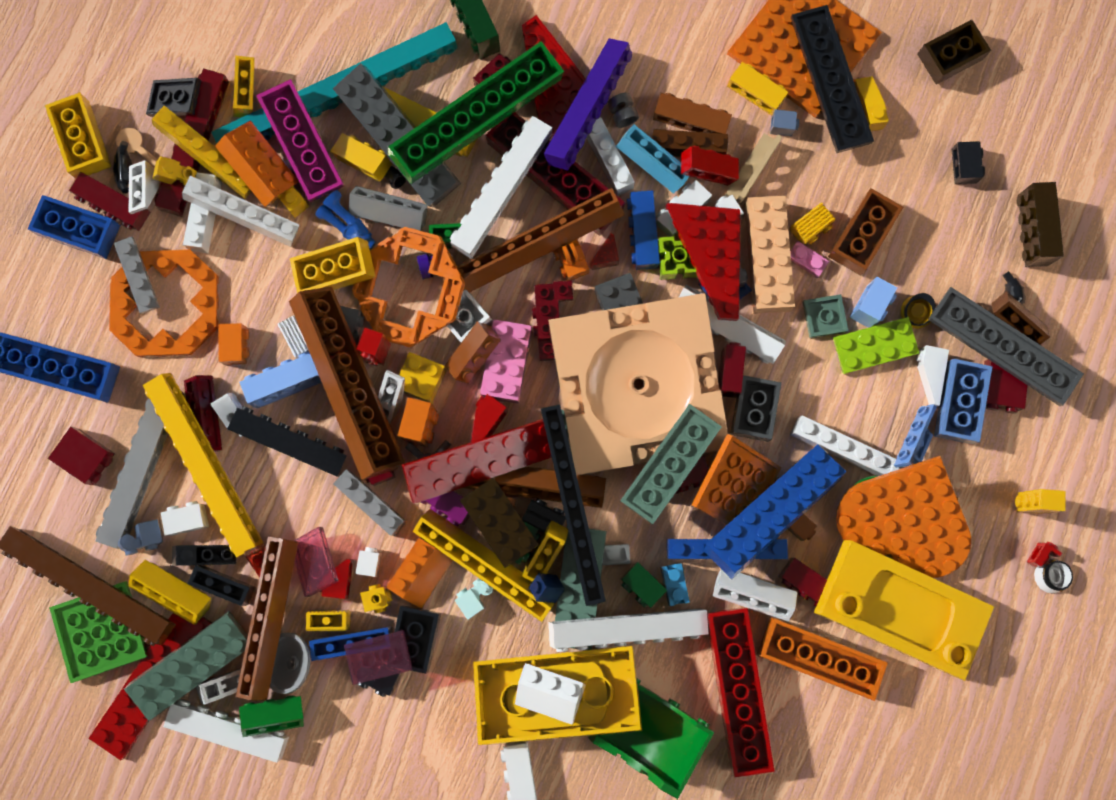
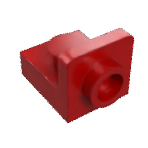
[1027,541,1063,567]

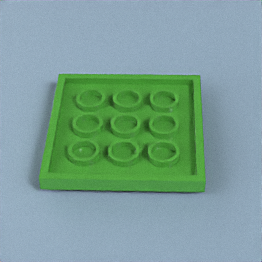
[49,581,148,683]

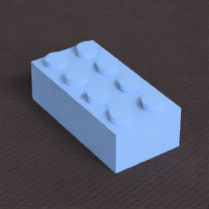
[239,352,322,409]

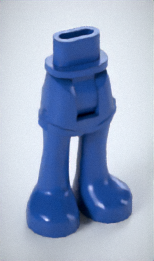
[315,190,376,250]

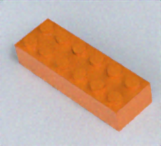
[757,617,888,701]

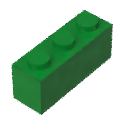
[239,695,304,737]

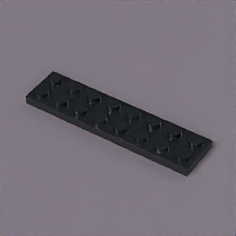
[791,5,874,154]

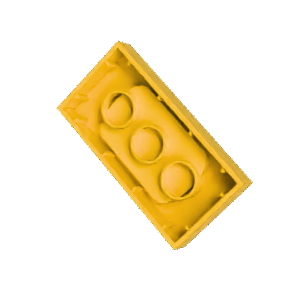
[814,540,994,681]
[473,646,642,746]

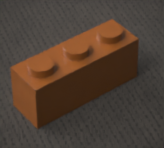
[445,321,501,384]

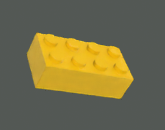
[45,93,112,179]
[290,237,376,293]

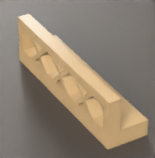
[725,133,782,205]

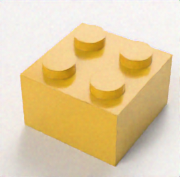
[399,352,447,404]

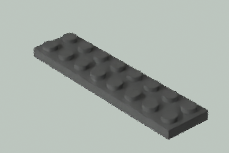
[928,287,1084,406]

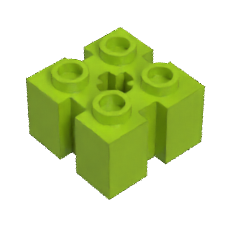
[658,236,698,280]

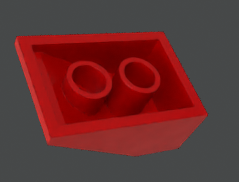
[471,394,508,442]

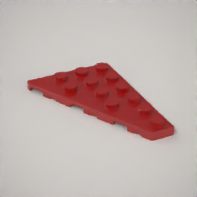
[522,15,586,139]
[666,203,740,321]

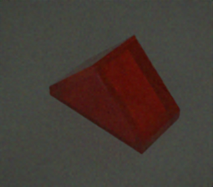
[590,233,619,270]

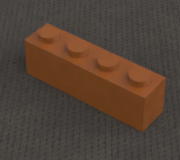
[653,93,732,134]

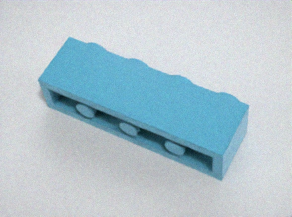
[616,124,689,194]

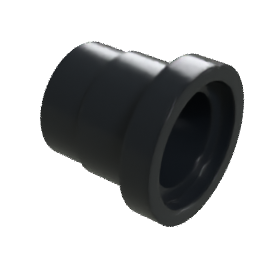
[384,166,407,189]

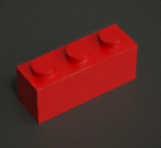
[681,146,739,186]
[356,328,391,367]

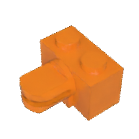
[552,239,590,280]

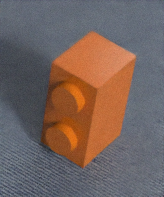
[218,323,250,365]

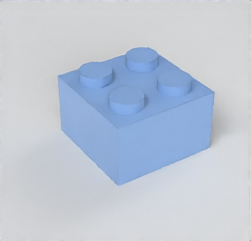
[849,277,897,328]

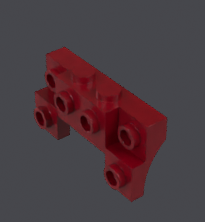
[532,280,573,361]

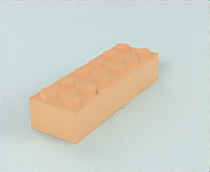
[744,196,795,314]

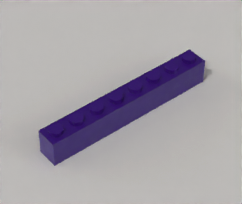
[544,38,632,170]

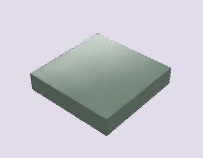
[803,294,849,338]

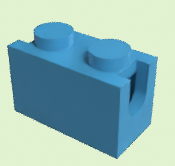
[660,563,690,606]

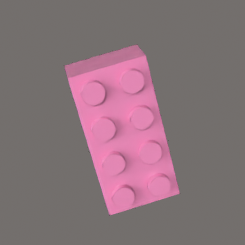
[480,319,532,404]

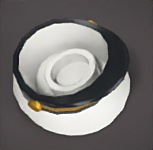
[1034,559,1073,593]

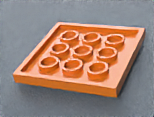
[692,434,782,525]

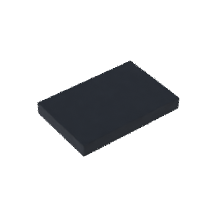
[146,78,202,117]

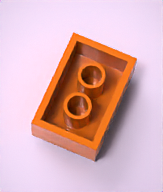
[398,397,439,447]

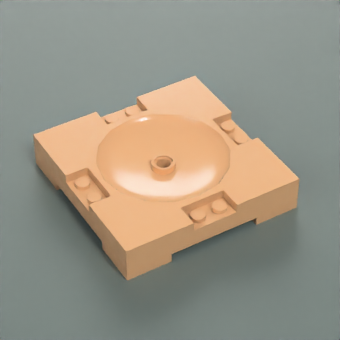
[548,293,728,475]

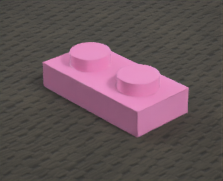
[790,241,829,278]

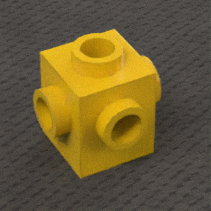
[360,584,393,614]

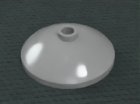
[270,633,310,694]

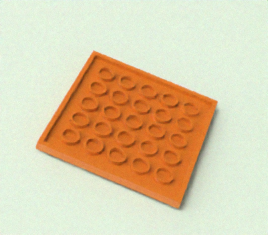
[727,0,882,118]

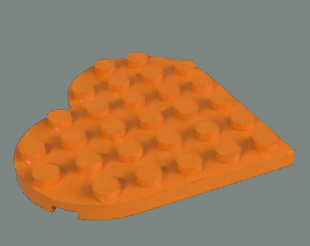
[836,456,971,578]

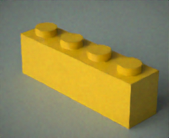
[128,559,211,625]

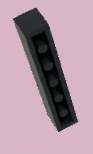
[227,406,347,477]

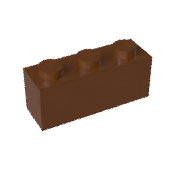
[992,291,1050,345]

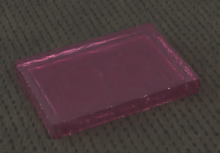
[294,527,338,597]
[344,630,413,685]

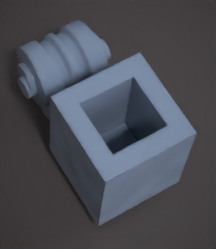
[118,519,163,556]

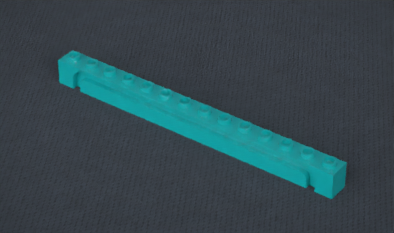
[211,22,458,144]

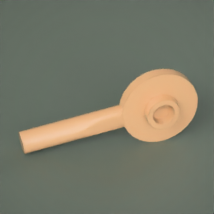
[116,128,158,166]

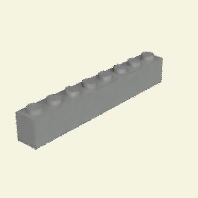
[95,398,168,549]

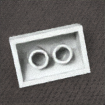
[515,663,586,725]

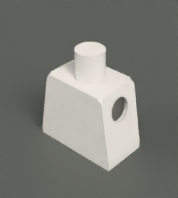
[211,393,242,437]

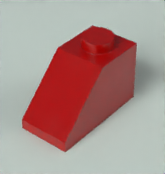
[320,559,354,599]

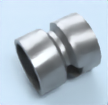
[608,92,639,128]

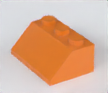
[386,537,453,609]

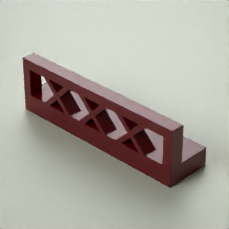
[184,375,222,452]

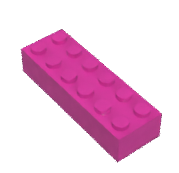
[256,79,345,202]

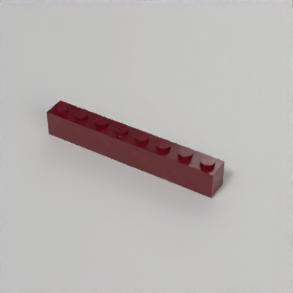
[155,68,229,217]

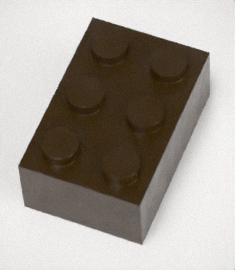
[917,20,991,85]

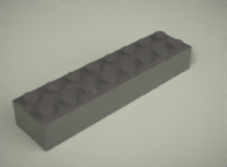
[333,63,461,208]

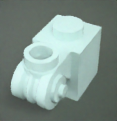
[454,578,494,620]

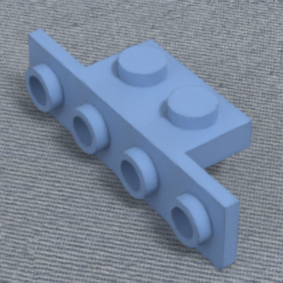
[894,404,936,468]

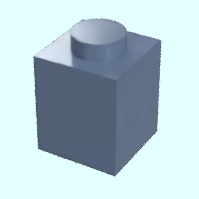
[770,109,799,136]

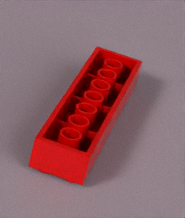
[707,607,775,778]

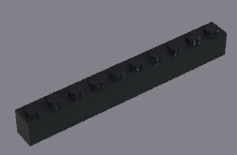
[541,404,606,606]

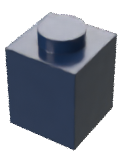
[529,573,565,603]

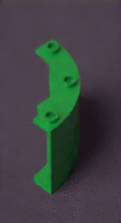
[588,678,714,799]

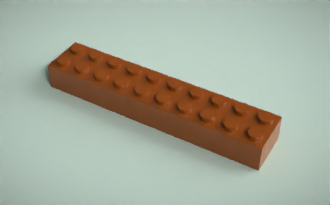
[289,286,405,480]

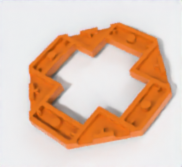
[352,227,465,348]
[109,249,219,357]

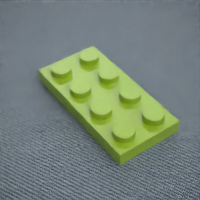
[833,317,919,374]

